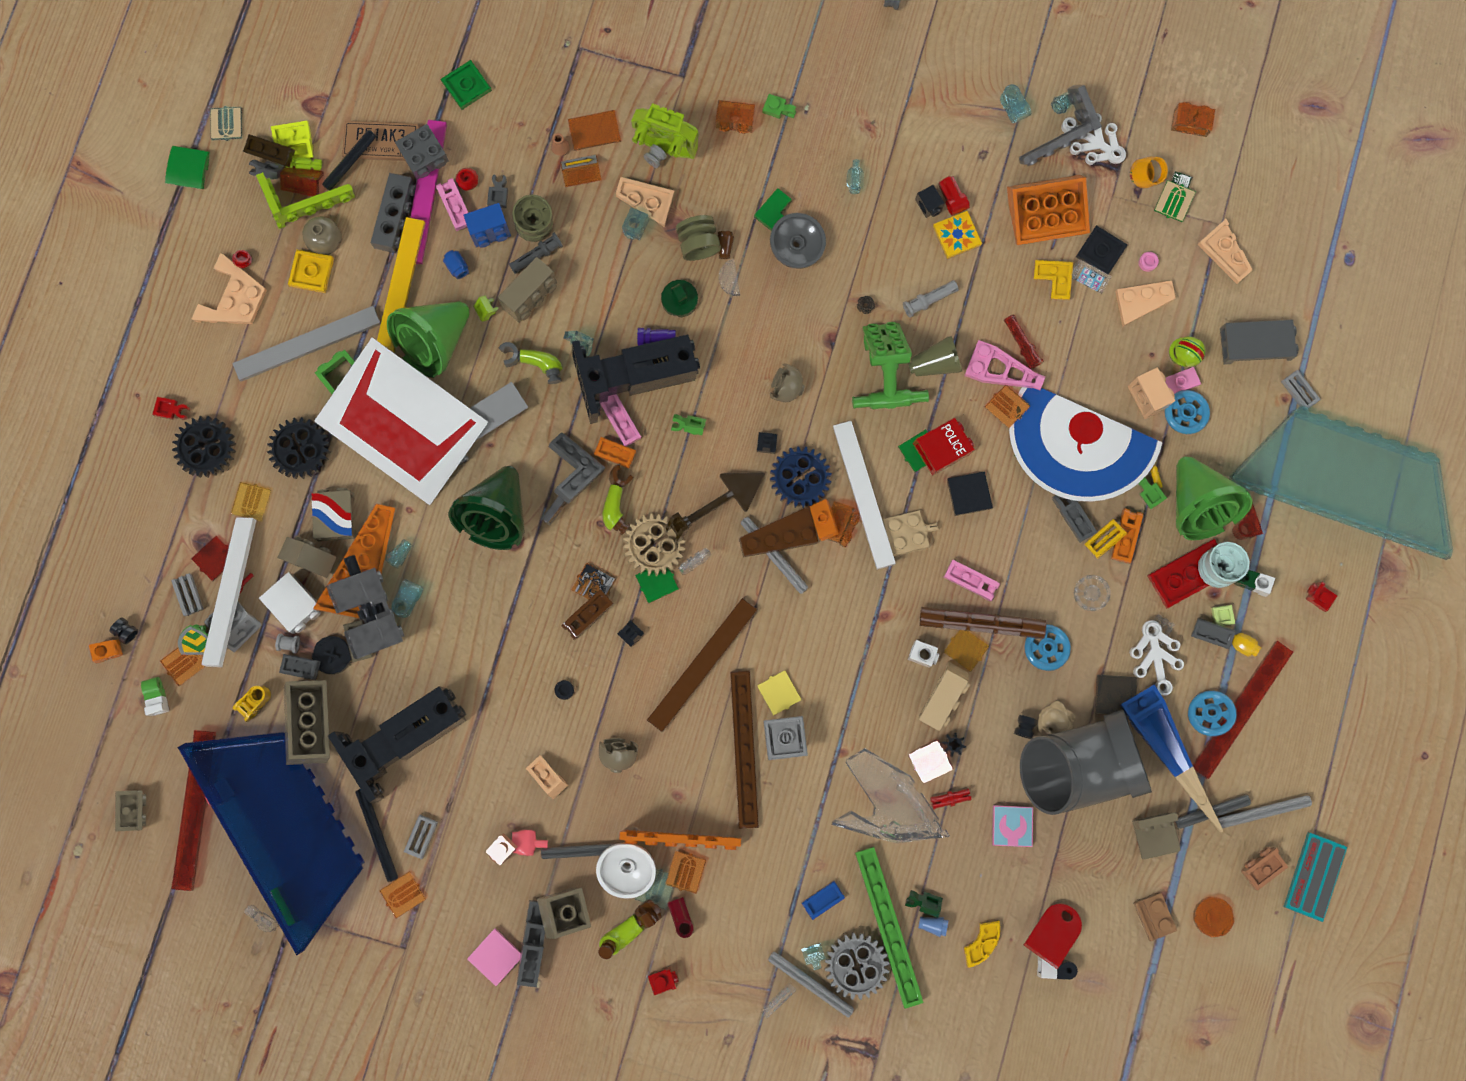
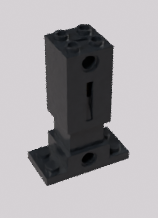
[571,334,700,424]
[328,686,467,803]

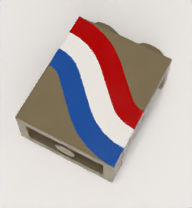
[311,488,356,542]

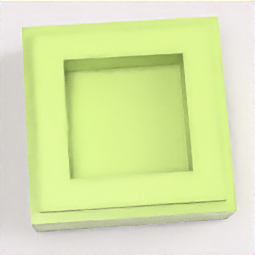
[1211,605,1235,626]

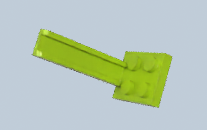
[256,172,355,229]

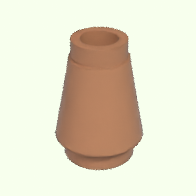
[551,133,569,156]

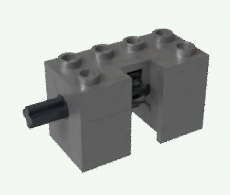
[326,555,404,659]

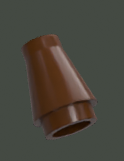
[718,231,734,259]

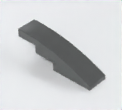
[517,900,545,988]

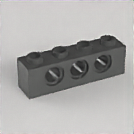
[370,173,416,253]

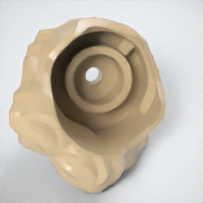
[1037,701,1076,736]

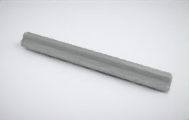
[741,517,808,594]
[1218,796,1312,828]
[768,952,854,1017]

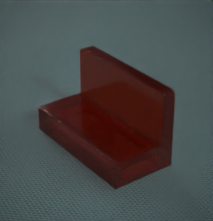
[280,166,324,197]

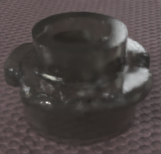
[857,296,875,314]

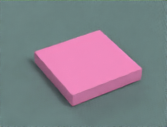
[467,928,521,986]

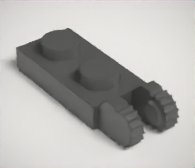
[1052,495,1097,543]

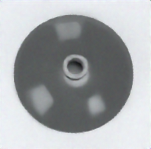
[770,213,826,269]

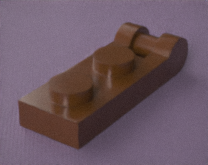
[561,589,614,640]

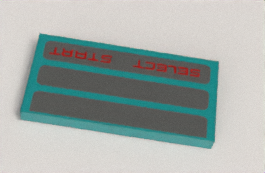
[1283,832,1347,922]

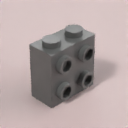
[395,124,449,179]

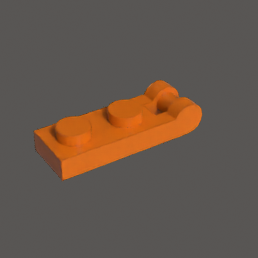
[1111,508,1143,564]

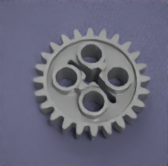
[824,933,889,1000]

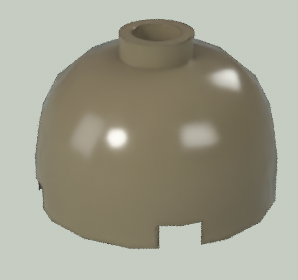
[302,216,342,255]
[770,363,805,403]
[599,738,638,773]

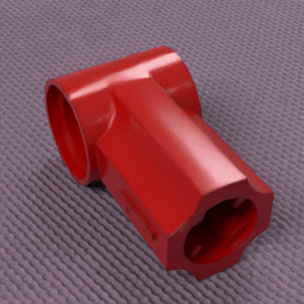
[938,176,970,216]

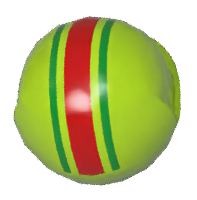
[1169,336,1206,367]

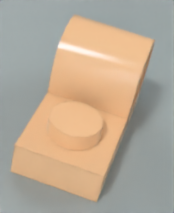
[526,755,568,799]

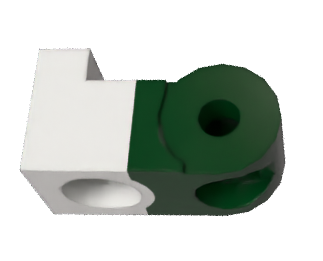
[1234,570,1275,597]

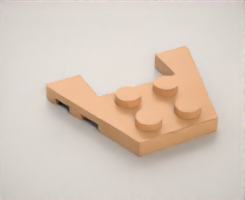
[192,253,267,324]

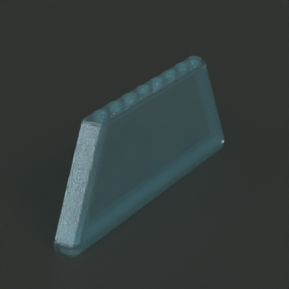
[1229,407,1453,560]

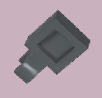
[249,160,284,180]

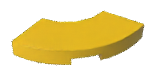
[963,920,1000,968]

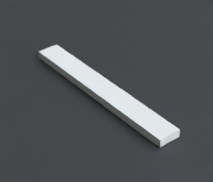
[833,421,896,570]
[201,518,256,667]

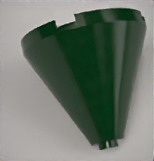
[448,466,525,550]

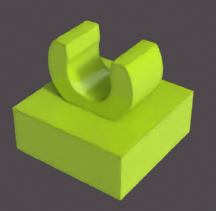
[473,295,499,322]

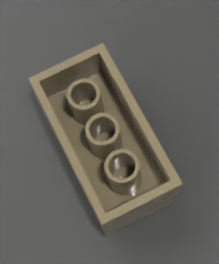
[284,680,330,765]

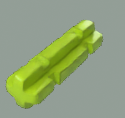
[285,157,322,171]

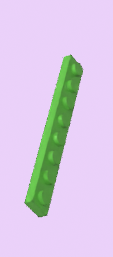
[855,847,924,1009]

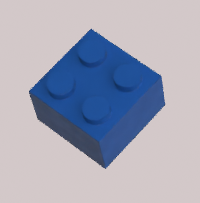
[463,203,511,248]

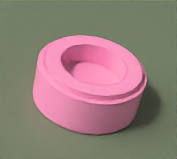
[1138,252,1159,272]

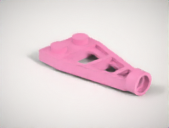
[964,340,1046,390]

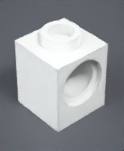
[907,640,939,668]

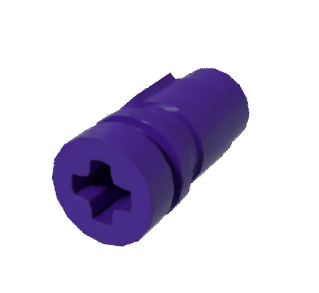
[637,327,676,346]

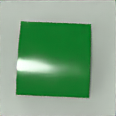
[165,146,210,189]

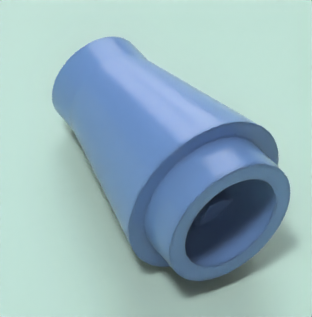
[918,917,949,937]

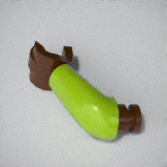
[602,464,634,535]

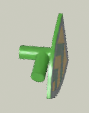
[178,624,208,655]

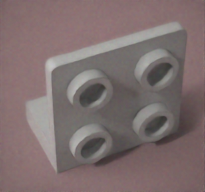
[204,601,262,653]

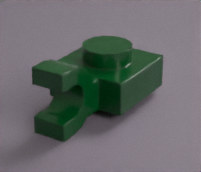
[905,890,943,918]

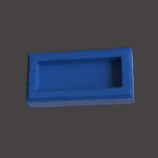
[801,881,845,920]

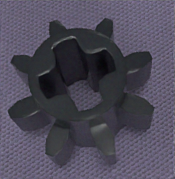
[941,733,966,757]

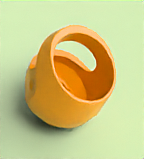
[1129,156,1168,189]

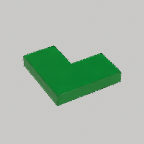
[754,188,792,231]

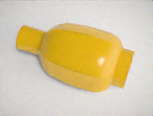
[1232,633,1261,657]

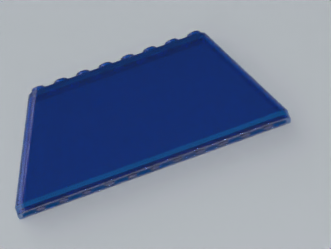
[177,732,365,956]

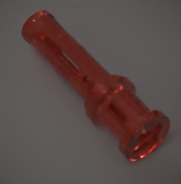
[1004,315,1044,370]

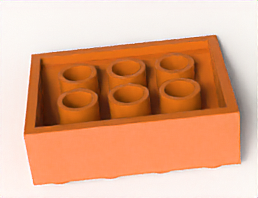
[1007,175,1090,245]

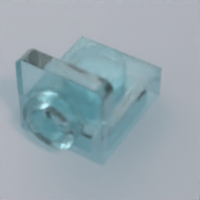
[563,331,594,357]

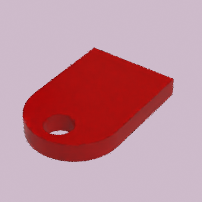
[1023,904,1082,969]

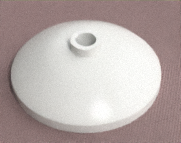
[596,842,656,898]

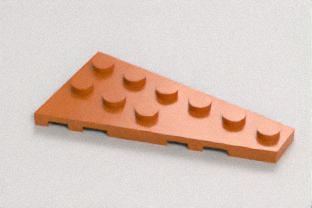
[313,504,395,619]

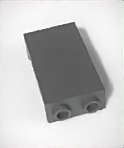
[1220,320,1299,365]

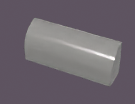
[470,382,528,441]

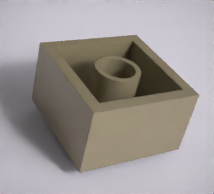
[537,888,591,939]

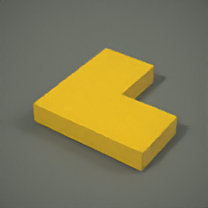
[1034,260,1073,300]

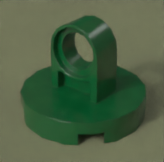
[661,280,698,318]

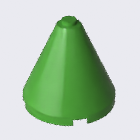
[387,301,470,378]
[1176,456,1253,540]

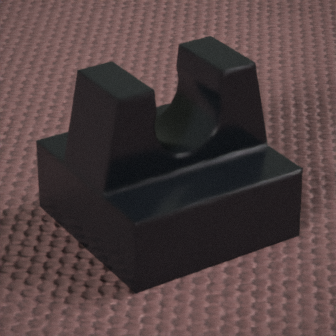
[757,432,778,454]
[617,620,645,647]

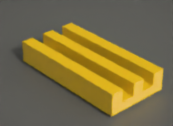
[1084,519,1127,559]

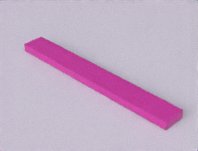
[411,120,447,264]

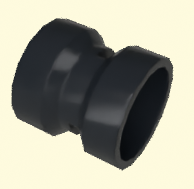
[109,617,138,644]
[1014,715,1038,739]

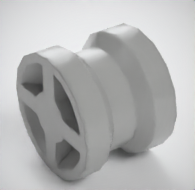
[643,144,667,168]

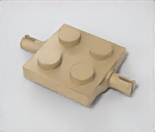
[882,510,938,557]

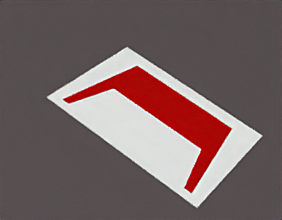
[314,338,488,505]

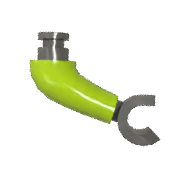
[498,342,563,384]

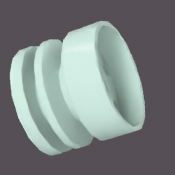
[1198,542,1250,588]

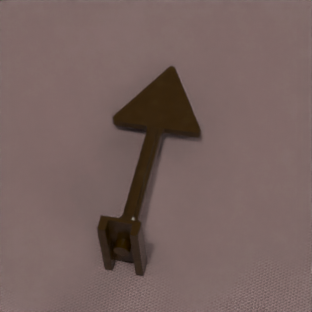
[665,473,765,544]

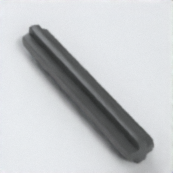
[1175,795,1251,829]
[541,844,614,859]

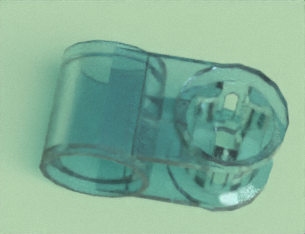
[1000,84,1031,123]
[392,579,423,618]

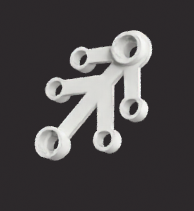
[1061,113,1126,165]
[1129,620,1184,695]

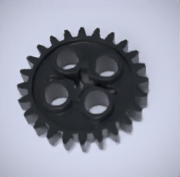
[172,416,236,478]
[267,417,331,479]

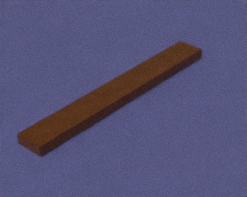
[647,598,757,732]
[730,671,759,829]

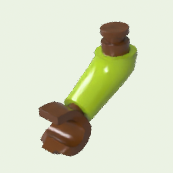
[598,900,662,959]

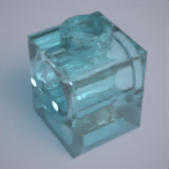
[622,207,649,240]

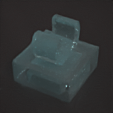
[801,943,825,970]

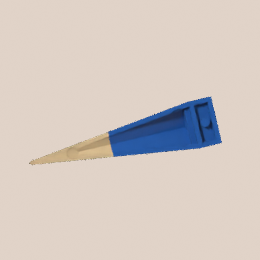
[1120,685,1223,832]

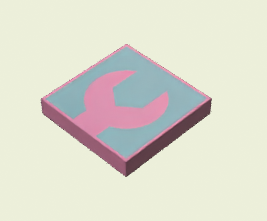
[992,806,1033,847]

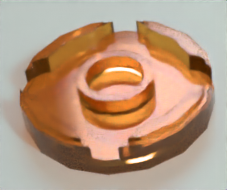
[1193,897,1234,937]

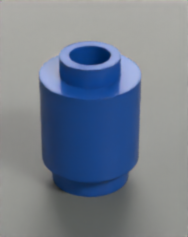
[443,250,469,279]

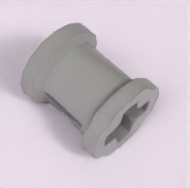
[275,633,300,653]

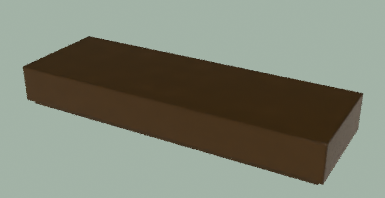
[243,134,295,168]

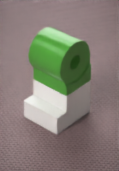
[141,677,169,716]

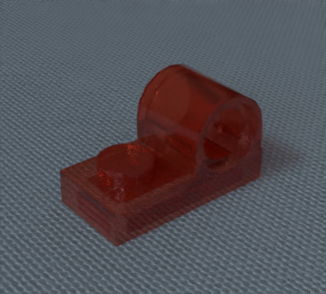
[1232,502,1263,540]

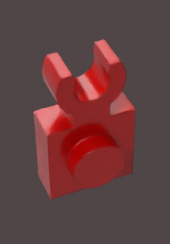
[152,397,190,420]

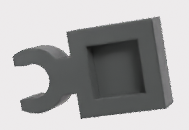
[487,174,508,208]

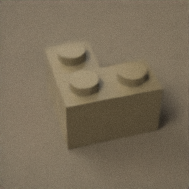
[277,536,336,578]

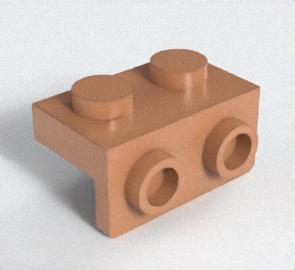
[1241,847,1288,891]

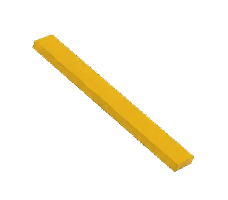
[377,217,425,354]

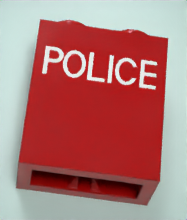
[913,418,975,476]

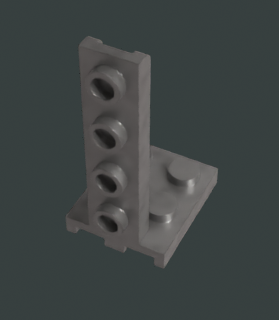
[1019,85,1102,166]

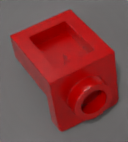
[1306,581,1337,612]
[648,967,679,996]

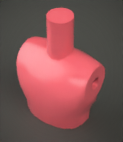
[512,830,548,856]

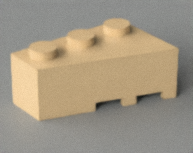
[919,662,970,731]

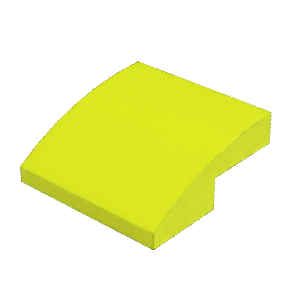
[270,121,314,159]

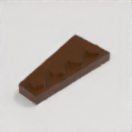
[739,506,818,558]

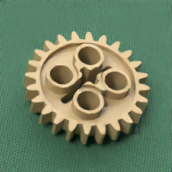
[623,514,685,576]

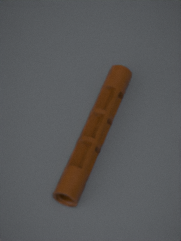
[919,607,1046,639]

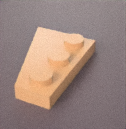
[616,177,674,227]
[1198,219,1252,284]
[1115,281,1176,327]

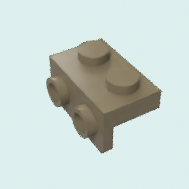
[115,790,146,831]

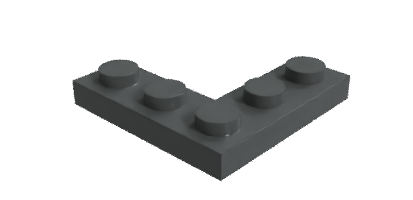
[548,432,605,504]

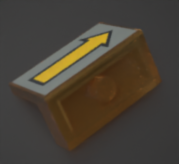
[560,155,602,187]

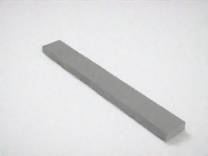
[232,306,381,382]

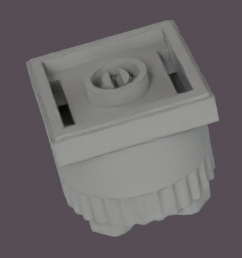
[763,716,808,760]

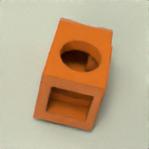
[89,640,123,664]

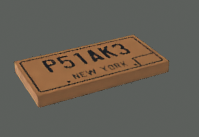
[342,121,420,161]

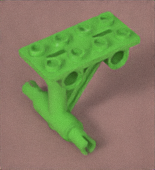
[852,322,929,410]

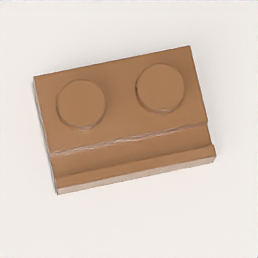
[1133,893,1177,941]

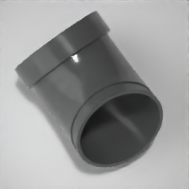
[1020,710,1152,815]

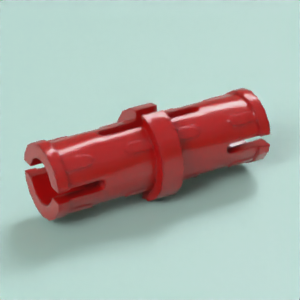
[930,788,972,810]

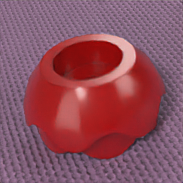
[455,168,479,191]

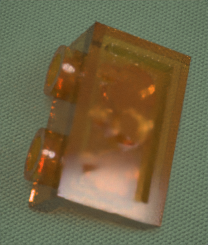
[826,501,860,548]

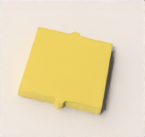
[757,671,801,716]

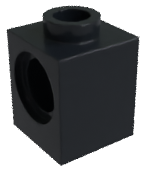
[915,185,944,218]

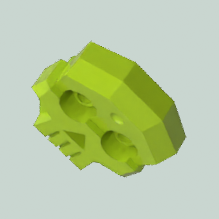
[631,103,699,159]

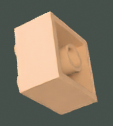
[1128,367,1175,419]

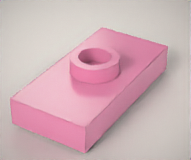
[1165,367,1201,394]

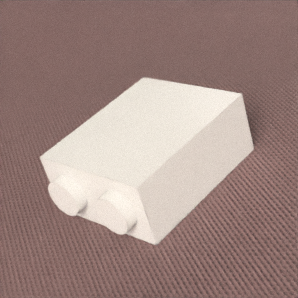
[259,572,321,634]

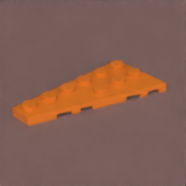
[619,830,741,850]

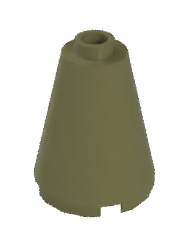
[908,336,962,376]

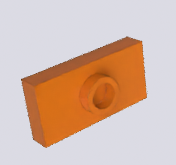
[594,437,636,469]
[810,499,839,541]

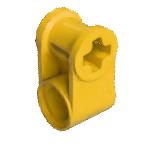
[232,686,271,722]

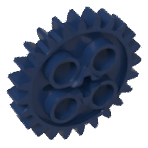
[770,446,832,508]

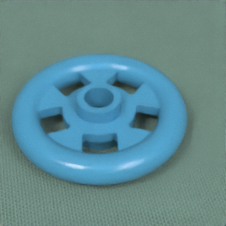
[1165,390,1210,434]
[1025,625,1071,671]
[1188,691,1237,736]

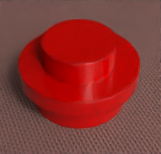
[232,250,252,268]

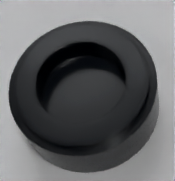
[554,680,574,700]

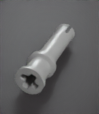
[903,280,959,318]

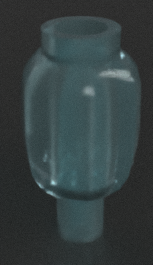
[847,159,864,194]

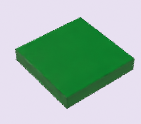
[440,60,492,110]

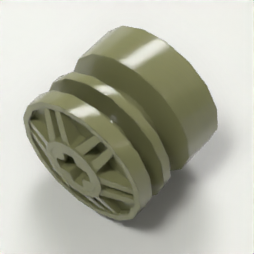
[512,194,553,242]
[676,215,721,261]

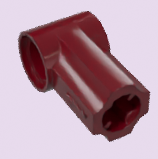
[667,897,694,938]

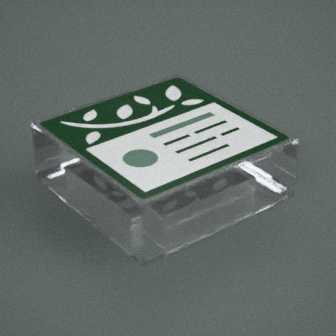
[1171,171,1192,189]

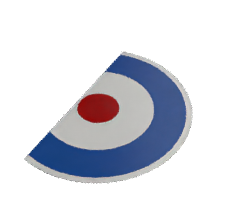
[1009,387,1162,501]

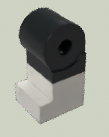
[1037,956,1078,980]

